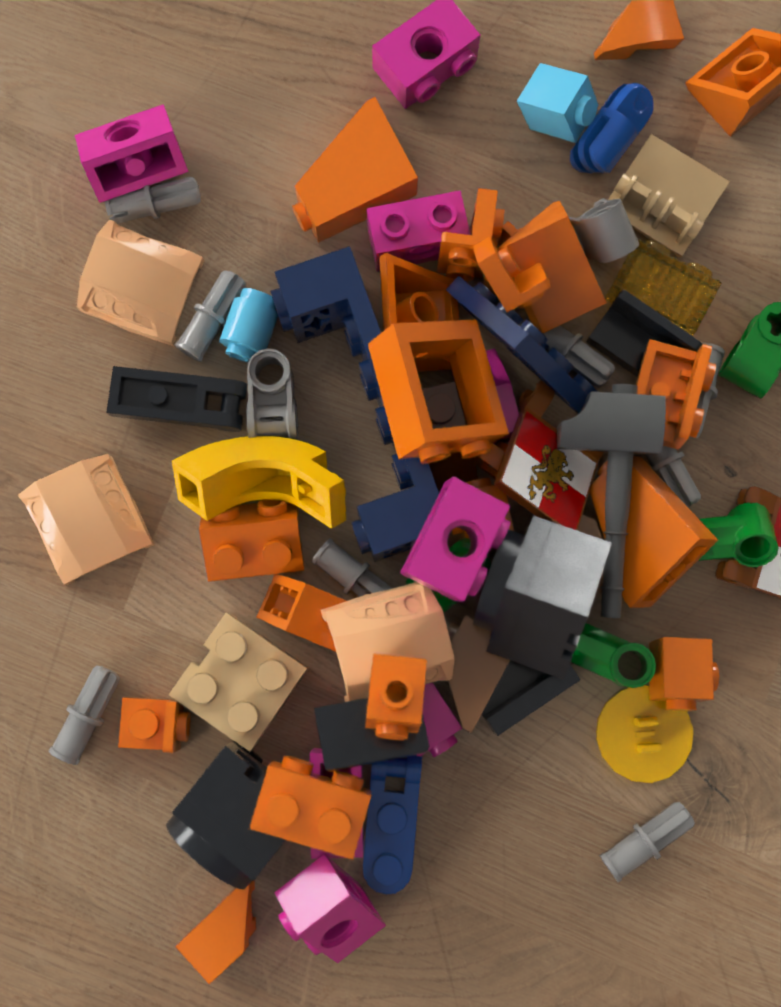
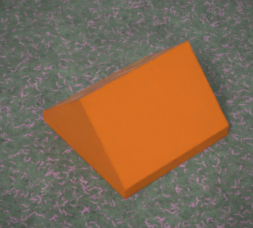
[685,28,781,137]
[497,201,607,333]
[380,253,459,372]

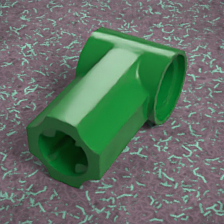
[698,502,779,567]
[570,623,656,688]

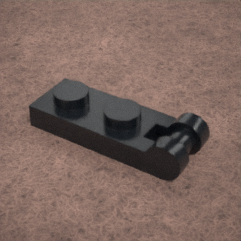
[106,366,248,432]

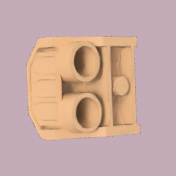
[76,219,204,346]
[18,454,154,585]
[321,582,455,702]

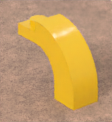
[172,436,347,529]

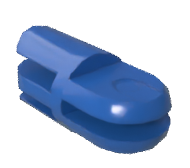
[569,83,654,173]

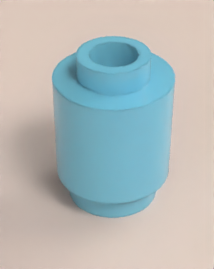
[219,288,278,363]

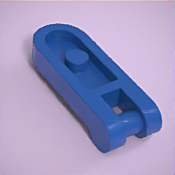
[363,755,422,895]

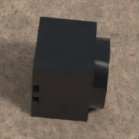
[473,516,612,680]
[166,741,285,890]

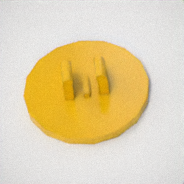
[596,685,693,783]

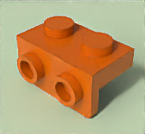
[437,188,505,282]
[636,339,716,450]
[199,499,304,582]
[249,756,372,860]

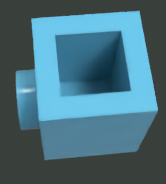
[517,63,599,143]

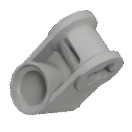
[569,198,639,263]
[246,348,298,440]

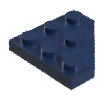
[446,276,598,414]

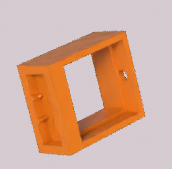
[368,319,509,464]

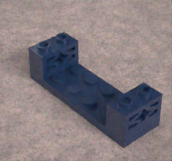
[270,246,439,562]

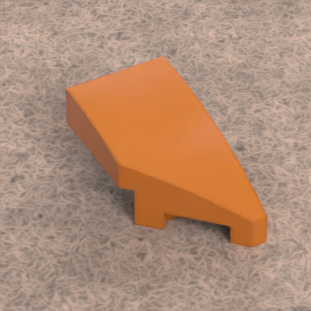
[594,0,684,60]
[175,880,256,984]

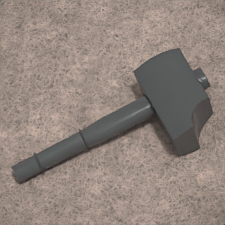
[557,384,666,618]

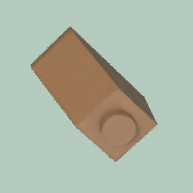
[448,615,510,734]

